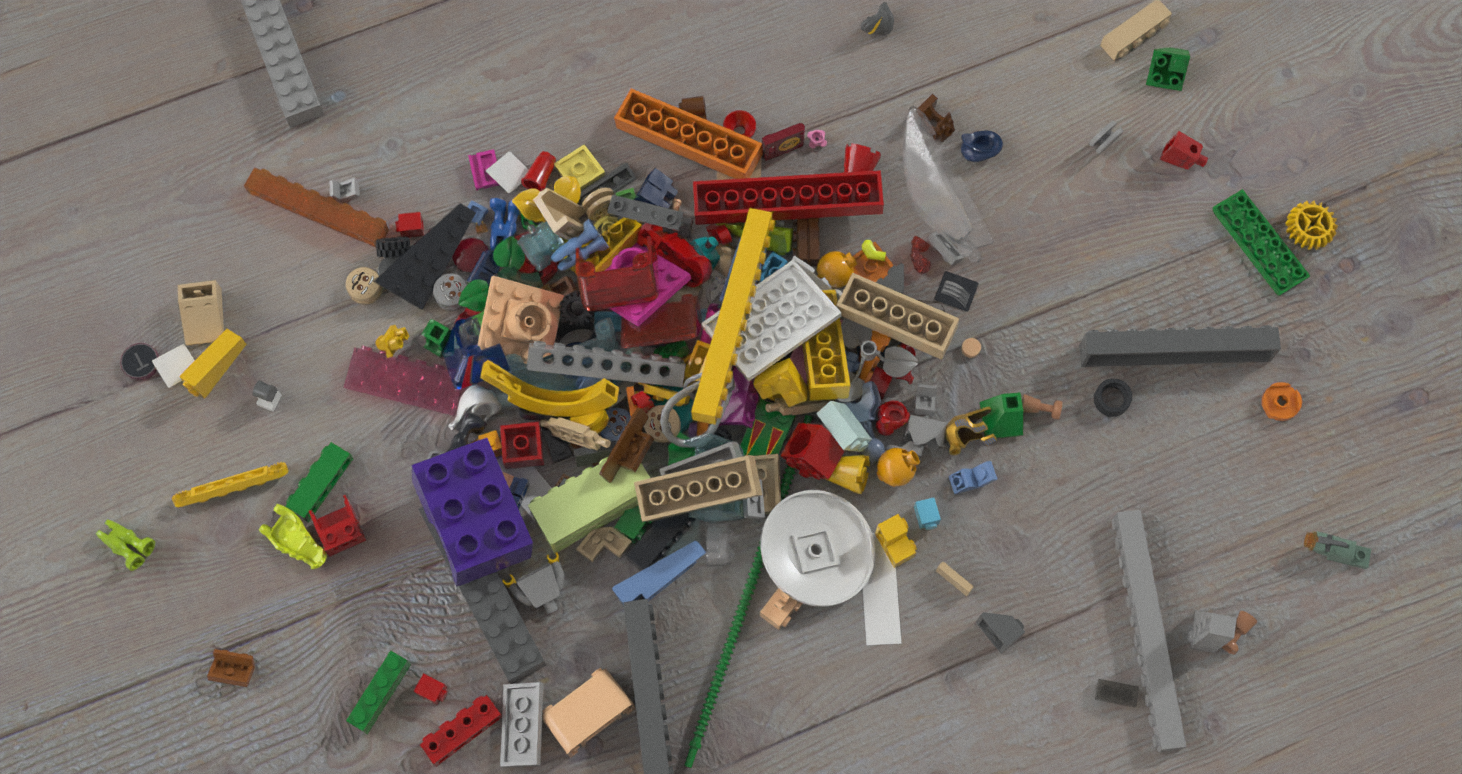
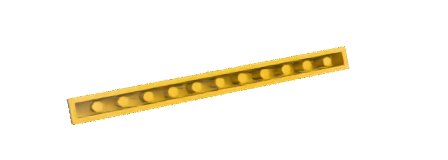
[691,208,775,425]

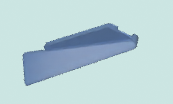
[612,541,706,606]

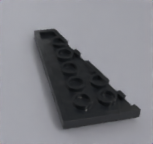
[372,203,476,310]

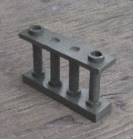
[607,195,694,239]

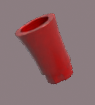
[521,151,556,192]

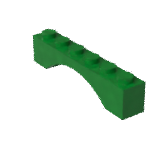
[614,432,699,544]

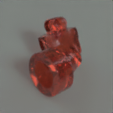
[910,235,931,273]

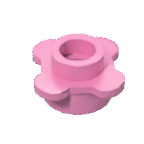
[807,130,827,148]

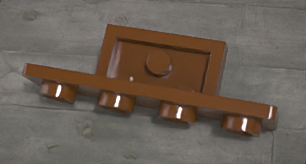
[599,408,654,483]

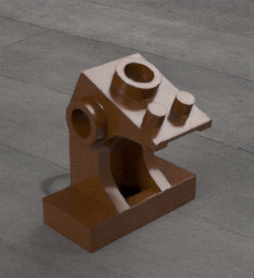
[907,94,955,142]

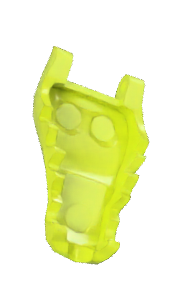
[259,504,327,569]

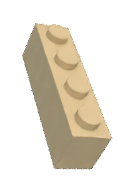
[1100,0,1172,61]

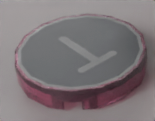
[120,343,159,381]

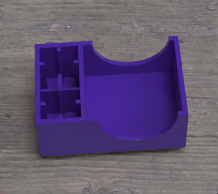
[411,438,533,587]

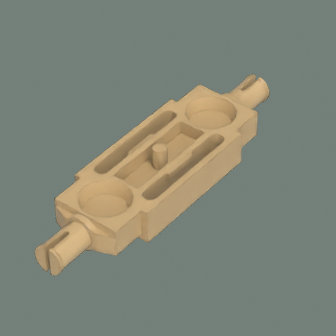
[766,393,836,416]
[540,417,611,450]

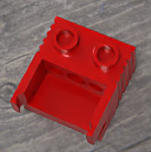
[309,495,366,557]

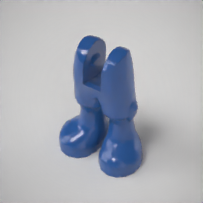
[489,198,521,251]

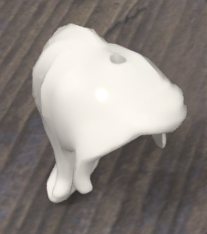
[448,385,502,431]

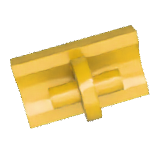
[375,325,409,358]

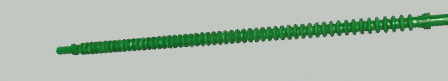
[684,415,812,768]

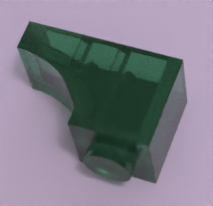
[497,266,543,288]

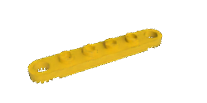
[172,462,289,507]

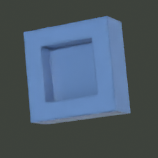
[468,200,488,226]

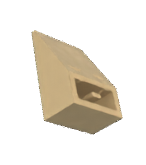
[178,280,224,346]

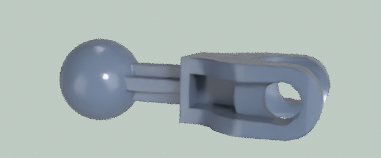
[838,381,885,463]

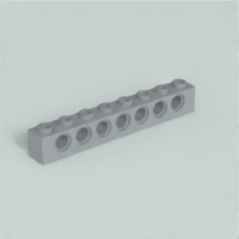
[527,341,685,387]

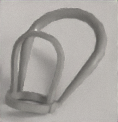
[660,373,736,448]

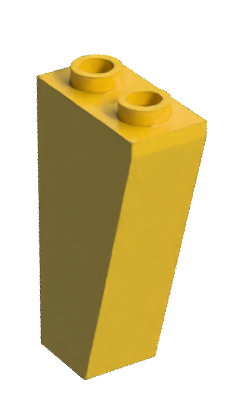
[179,329,247,399]

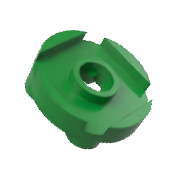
[653,336,690,370]

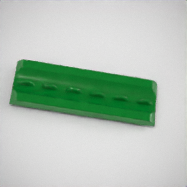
[1212,189,1310,296]

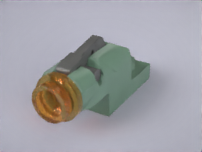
[1304,531,1371,569]

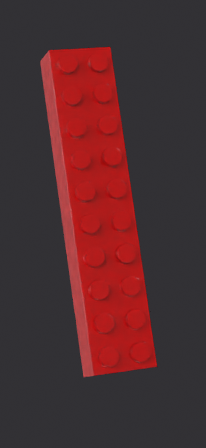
[693,170,884,225]

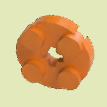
[1261,382,1302,421]

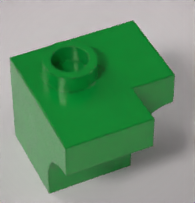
[421,319,454,358]

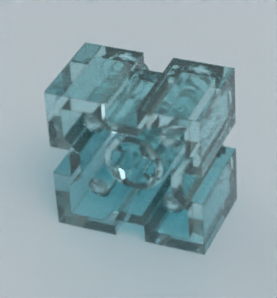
[517,221,565,272]

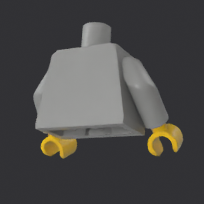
[502,552,564,614]

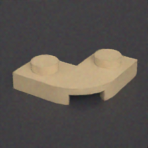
[576,527,632,562]

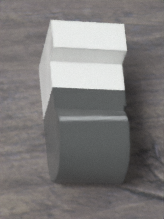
[253,380,282,412]

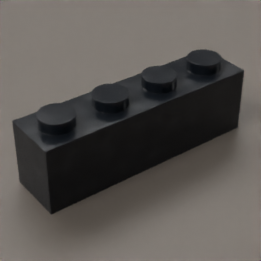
[626,511,696,571]

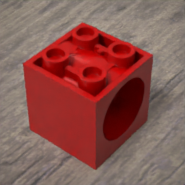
[780,423,845,480]

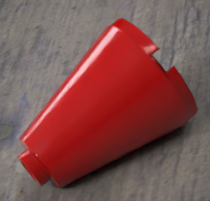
[844,143,881,172]

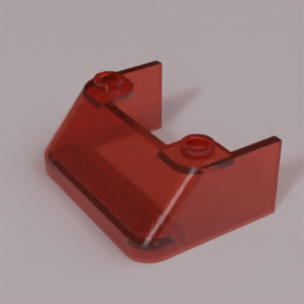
[576,236,659,311]

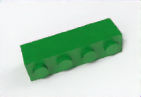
[285,442,353,523]
[346,650,411,735]

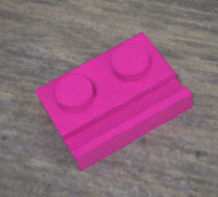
[468,149,500,191]

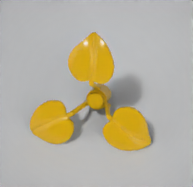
[512,176,581,250]

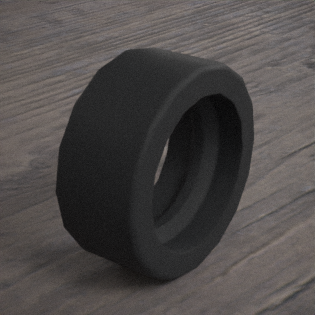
[1094,378,1132,417]

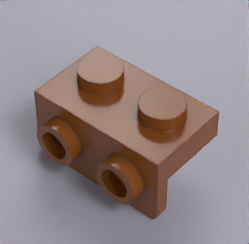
[207,649,255,687]

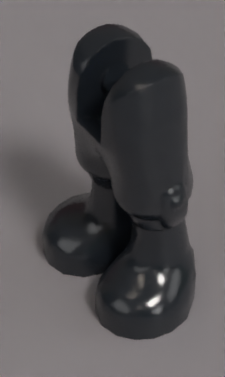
[446,413,487,452]

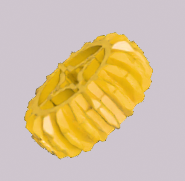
[1285,200,1338,250]

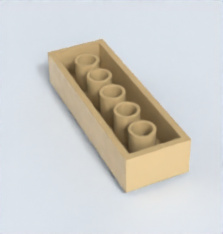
[836,273,959,360]
[634,455,762,522]

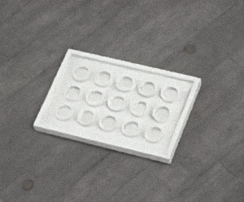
[701,259,841,382]

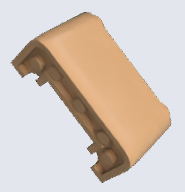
[542,668,636,758]

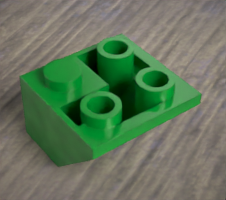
[1146,47,1190,91]
[979,392,1023,438]

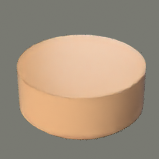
[961,338,981,358]

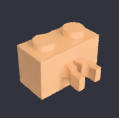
[760,588,803,630]

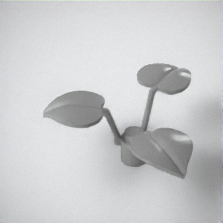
[835,318,918,402]

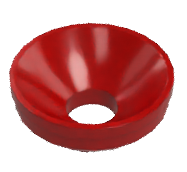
[723,110,756,138]

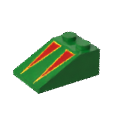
[739,399,796,456]

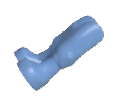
[551,219,609,271]

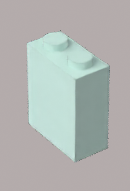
[816,401,872,452]

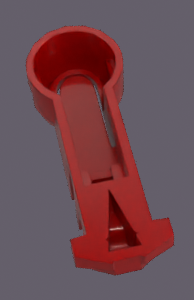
[637,223,713,287]

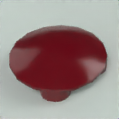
[452,238,488,272]

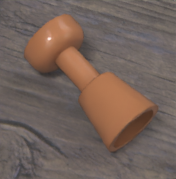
[1022,394,1062,420]
[1222,611,1257,655]

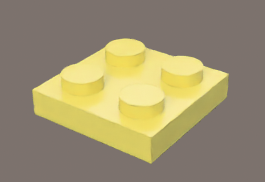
[554,144,605,190]

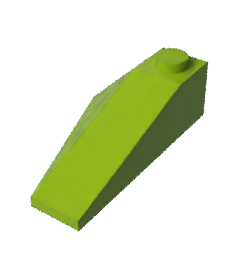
[716,223,793,255]

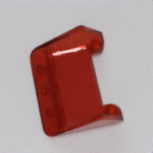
[620,294,703,348]

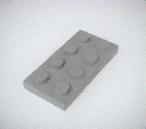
[500,682,543,767]

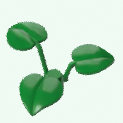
[458,236,525,312]

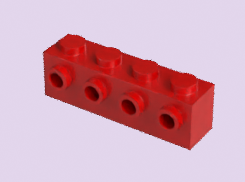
[420,695,502,767]

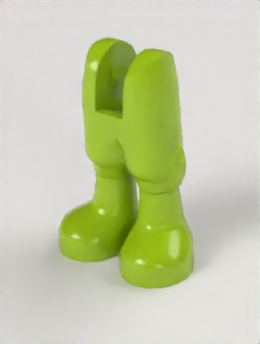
[96,519,156,571]

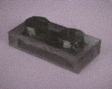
[1095,679,1139,708]

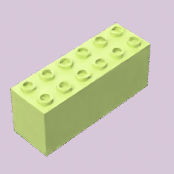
[528,457,650,554]

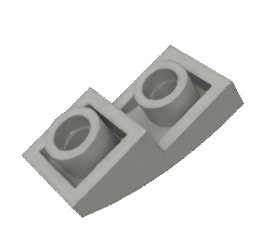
[606,381,638,410]

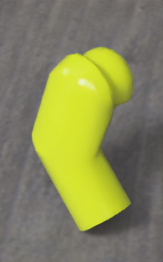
[861,240,886,261]

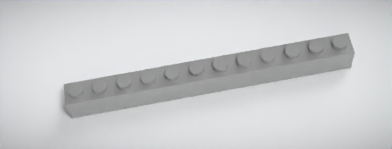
[1112,510,1186,752]

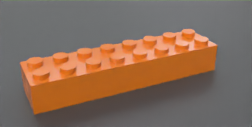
[614,88,763,179]

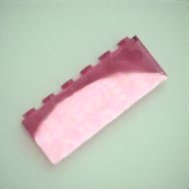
[343,346,464,416]

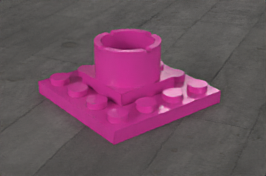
[584,243,691,326]

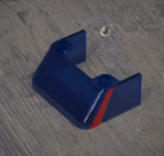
[442,314,511,389]

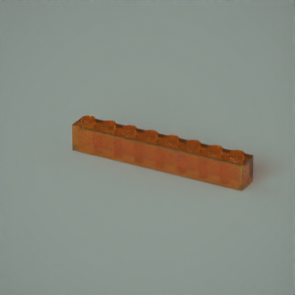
[244,167,389,248]

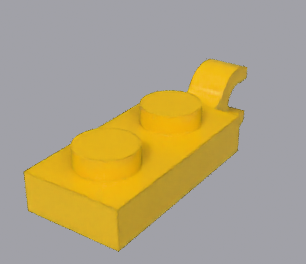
[635,382,690,406]

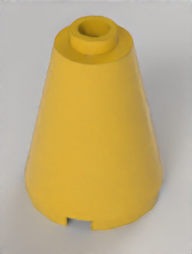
[825,455,870,494]

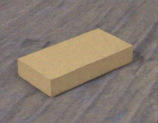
[936,562,973,596]

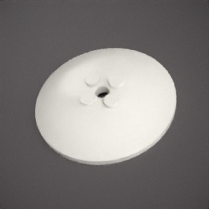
[760,490,875,607]

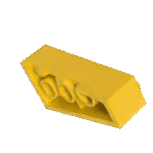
[564,217,642,284]

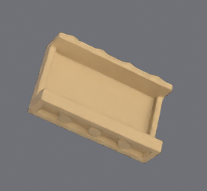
[533,188,593,245]

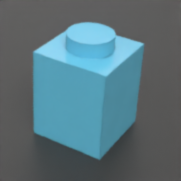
[914,497,941,530]

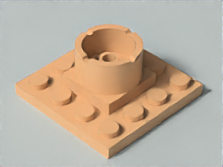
[476,276,564,365]

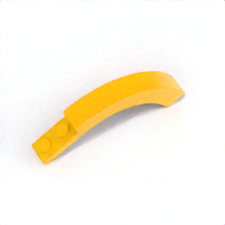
[480,360,619,417]

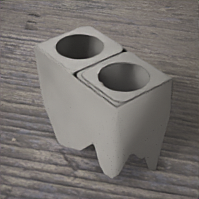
[902,415,947,455]

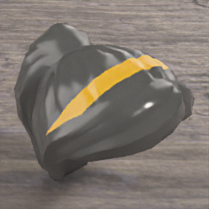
[860,2,894,35]

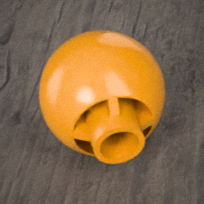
[816,251,858,289]
[876,448,920,487]

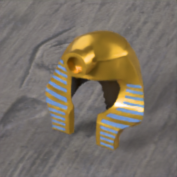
[945,407,997,455]

